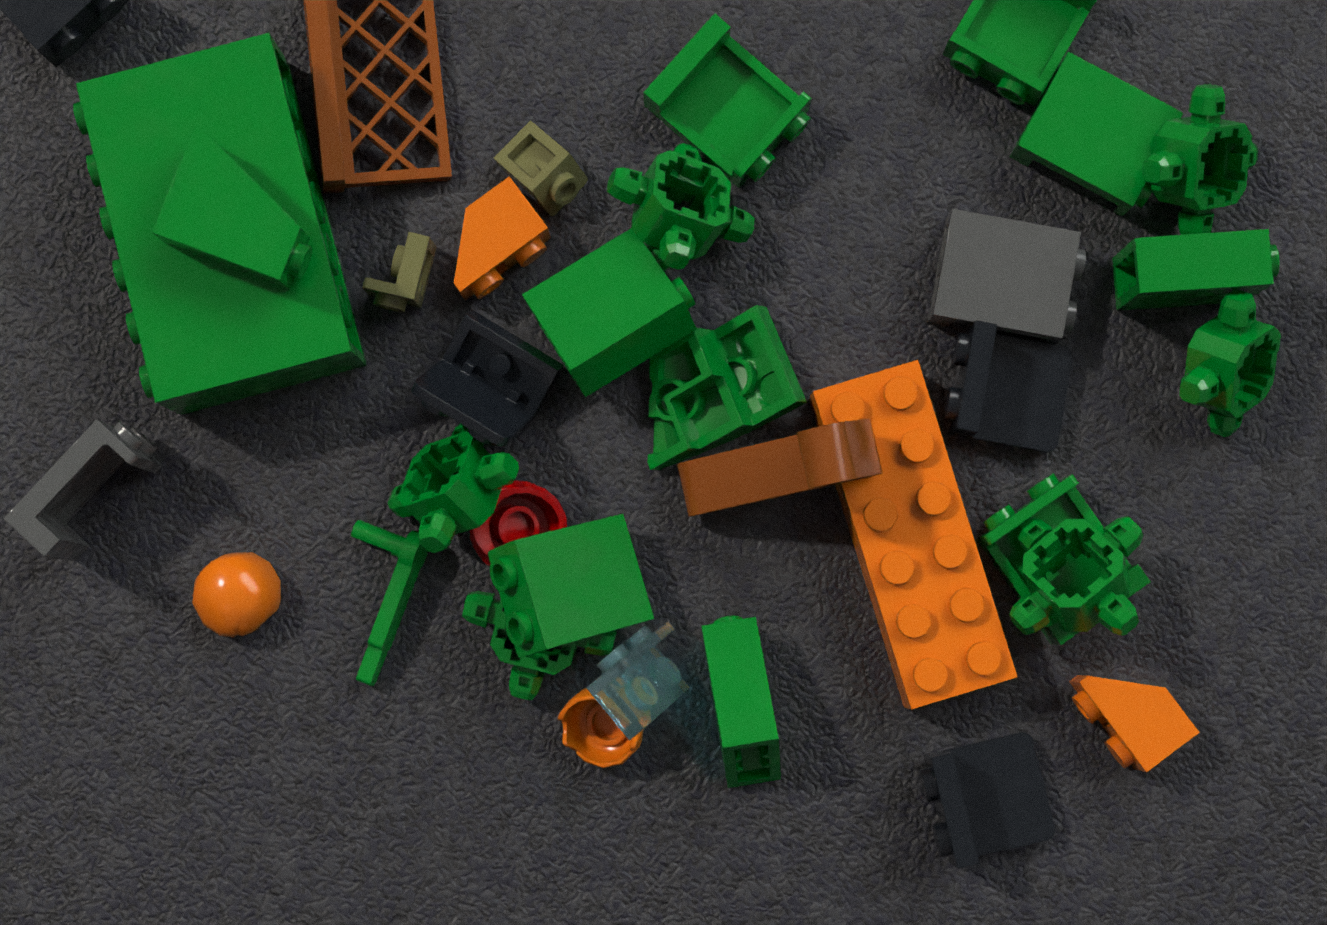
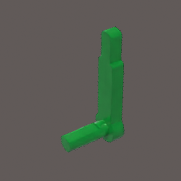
[351,520,428,686]

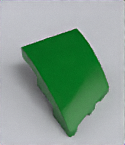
[647,305,807,470]

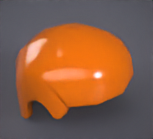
[192,552,281,637]
[558,684,644,768]

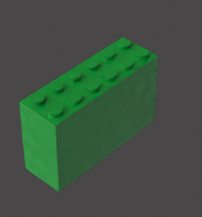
[73,33,367,415]

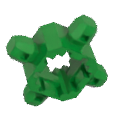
[1142,84,1258,235]
[607,143,755,270]
[1179,290,1281,437]
[387,423,519,553]
[1009,516,1143,636]
[462,591,617,700]

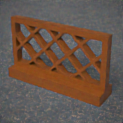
[303,0,452,194]

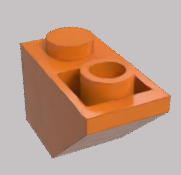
[454,176,551,300]
[1069,675,1200,772]

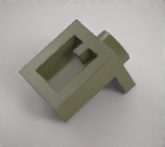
[493,120,588,216]
[362,232,437,313]

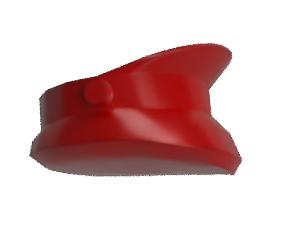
[470,480,567,566]

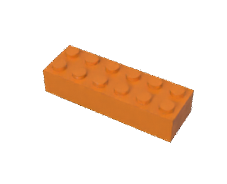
[809,360,1018,710]

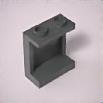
[927,209,1086,344]
[3,419,163,561]

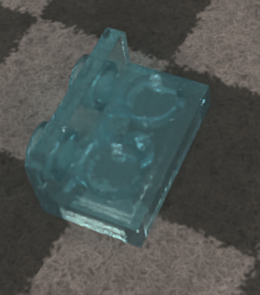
[587,621,690,740]

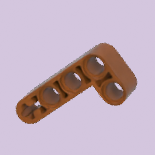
[677,419,882,517]

